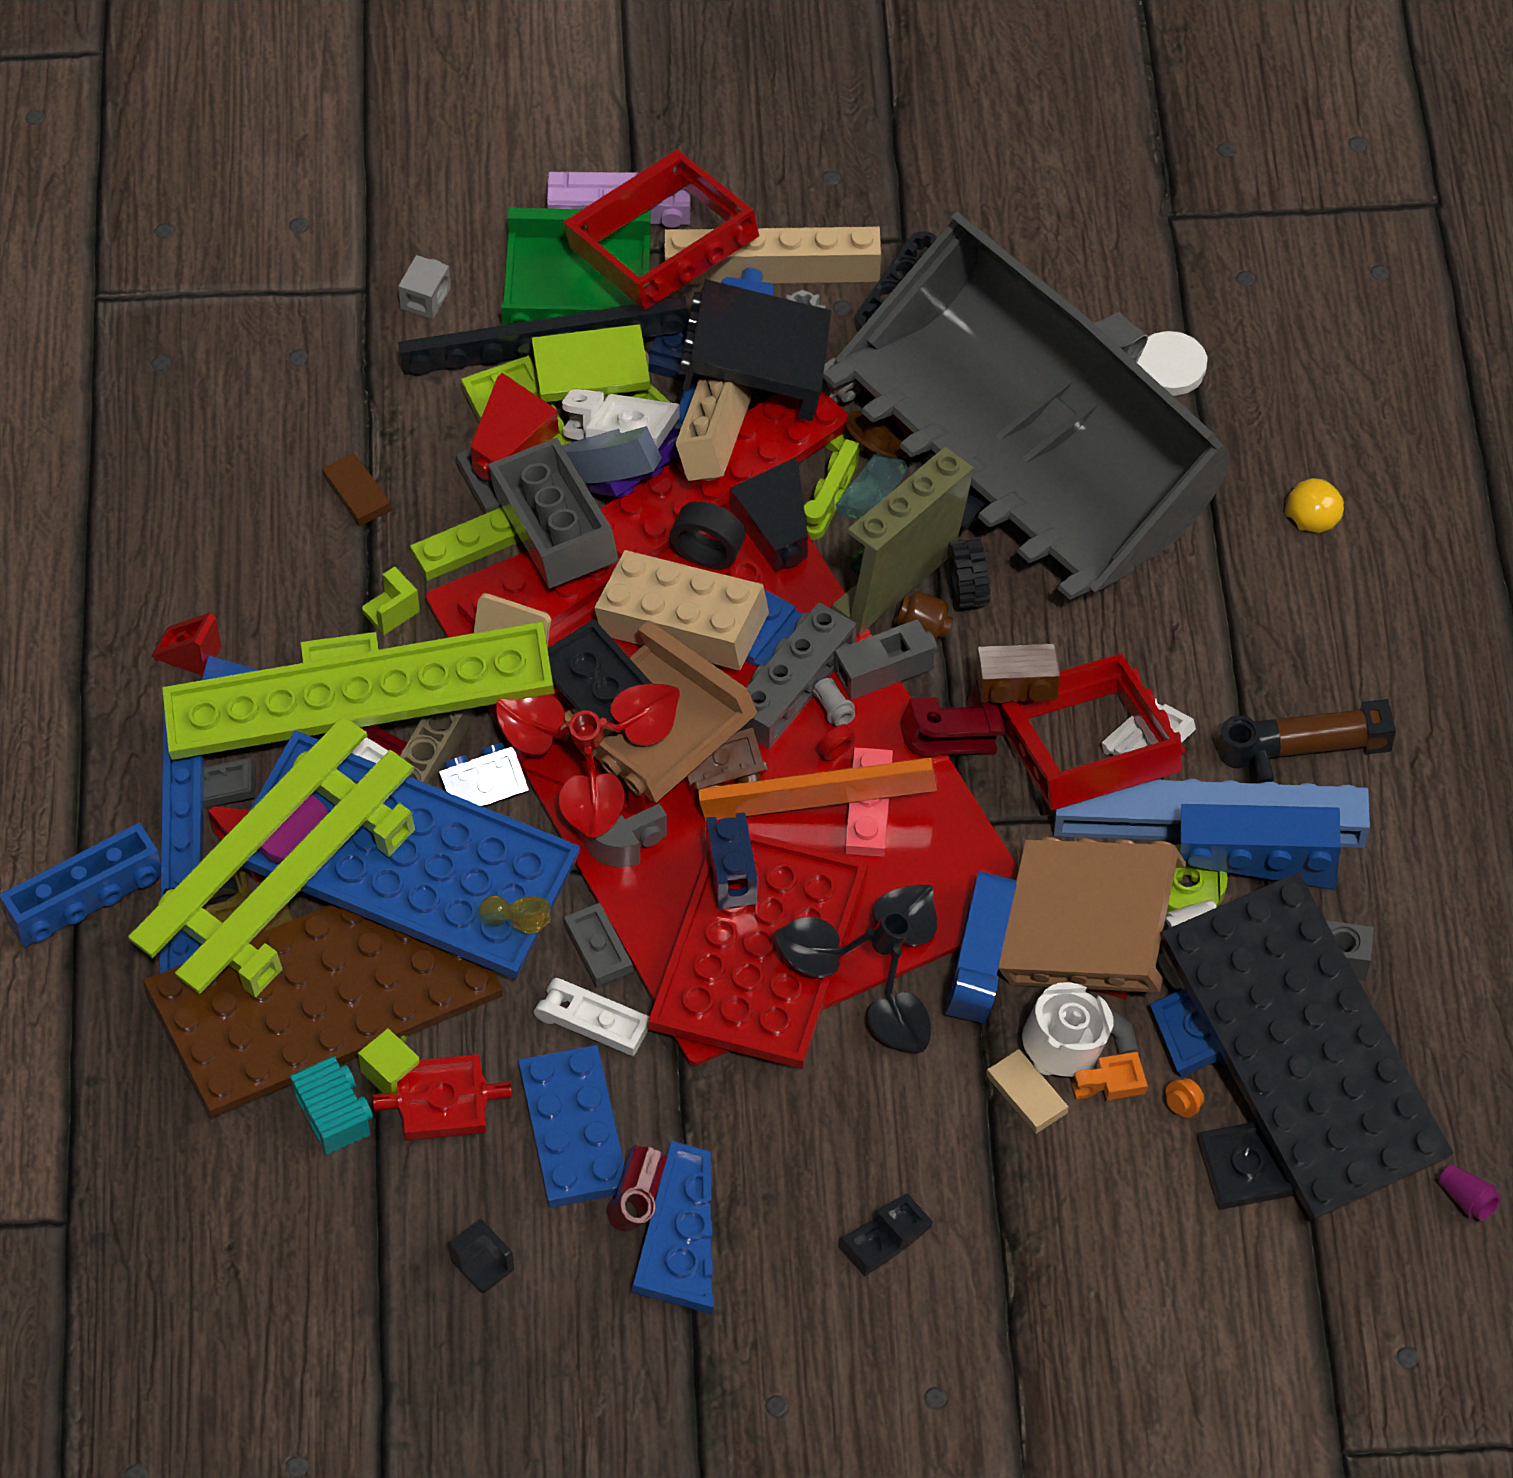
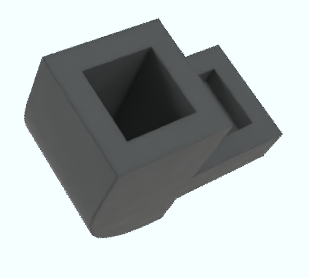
[576,804,667,868]

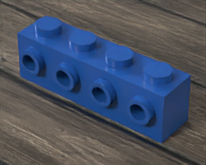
[0,822,161,947]

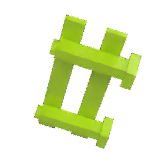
[128,715,415,998]

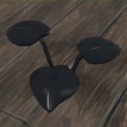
[774,885,937,1053]

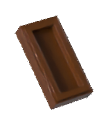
[322,453,391,526]

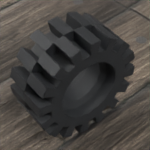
[947,538,990,609]

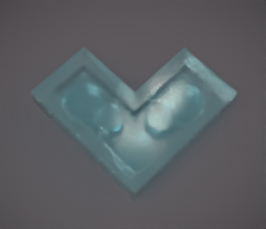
[836,454,908,519]

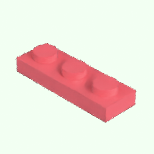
[845,747,893,857]

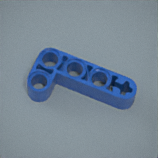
[945,871,1017,1024]

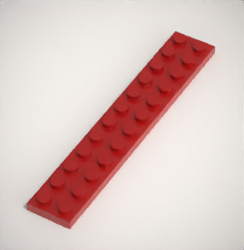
[458,389,853,629]

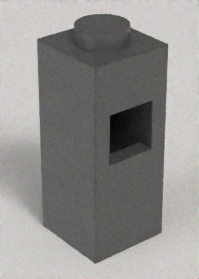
[834,619,937,700]

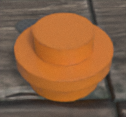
[1166,1078,1204,1118]

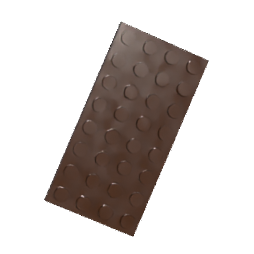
[143,904,503,1118]

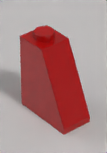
[471,373,559,481]

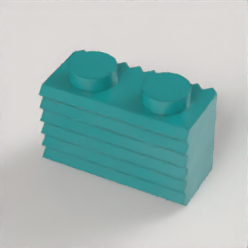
[289,1055,373,1155]

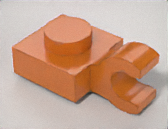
[1072,1052,1148,1101]

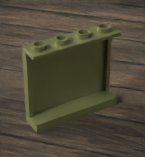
[832,447,974,635]

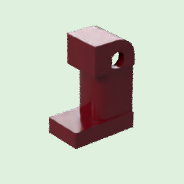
[901,680,1006,756]

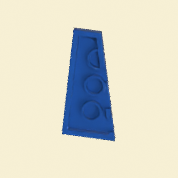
[631,1141,713,1314]

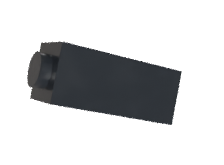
[730,458,808,573]

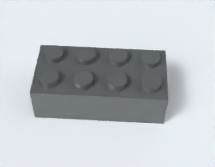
[488,438,619,589]

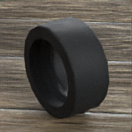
[669,501,746,569]

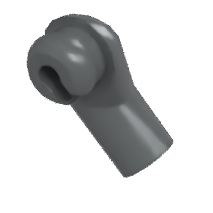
[1109,1007,1140,1055]

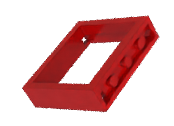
[563,149,759,311]
[998,653,1186,811]

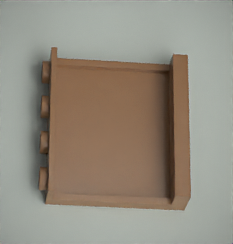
[558,620,758,803]
[998,837,1186,993]

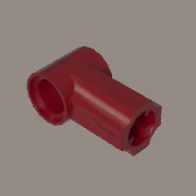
[607,1145,667,1231]

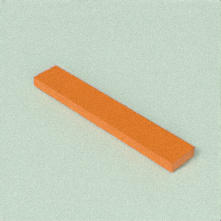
[699,758,937,821]

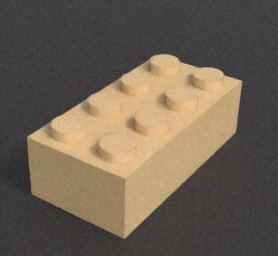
[595,550,769,670]

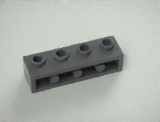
[738,602,857,749]

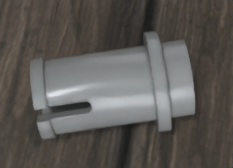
[812,678,855,726]

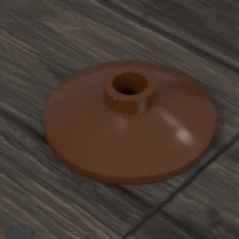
[845,411,909,459]

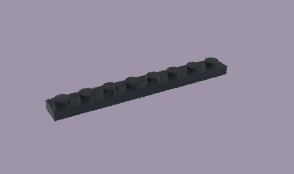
[398,296,689,375]

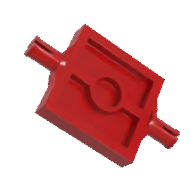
[373,1054,512,1141]

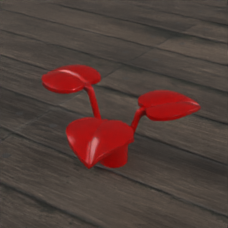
[496,684,680,838]

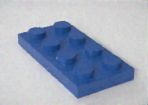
[519,1045,625,1208]

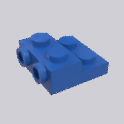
[1150,988,1226,1077]

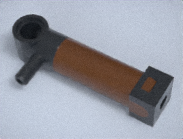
[1218,699,1396,783]

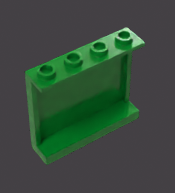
[501,207,651,325]

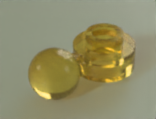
[479,895,551,933]

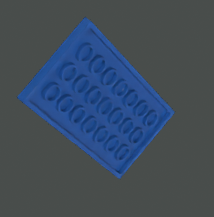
[242,730,581,979]

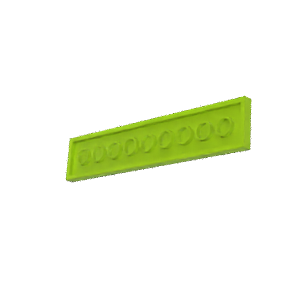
[162,621,555,760]

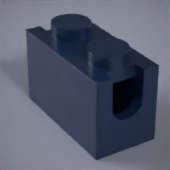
[706,813,758,909]

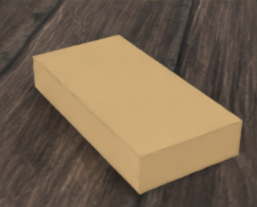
[987,1049,1069,1134]

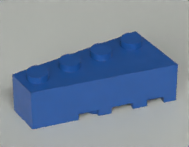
[1180,804,1341,890]

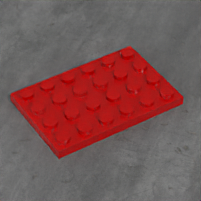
[648,833,868,1069]

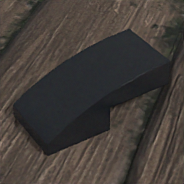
[839,1193,933,1276]

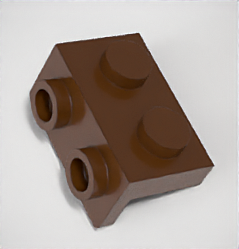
[685,728,769,795]

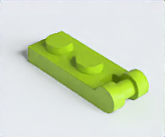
[804,439,859,540]

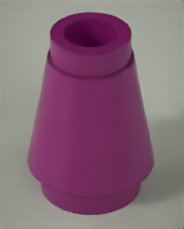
[1439,1164,1501,1221]

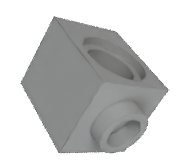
[398,255,451,319]

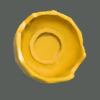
[1284,478,1344,534]

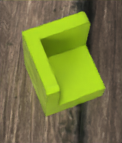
[362,566,420,635]
[358,1028,420,1094]

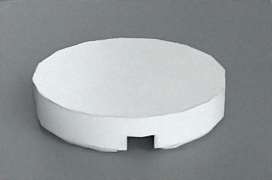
[1137,331,1207,396]

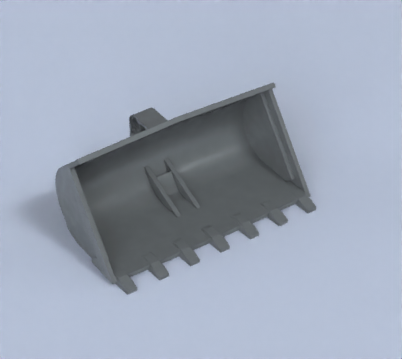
[823,211,1230,600]

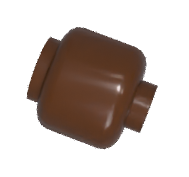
[894,591,953,641]

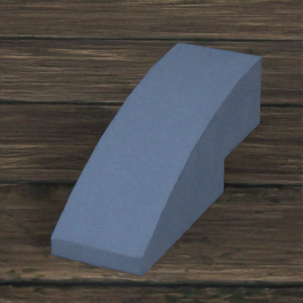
[562,426,662,483]

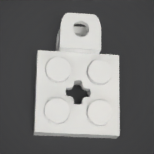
[562,389,680,449]

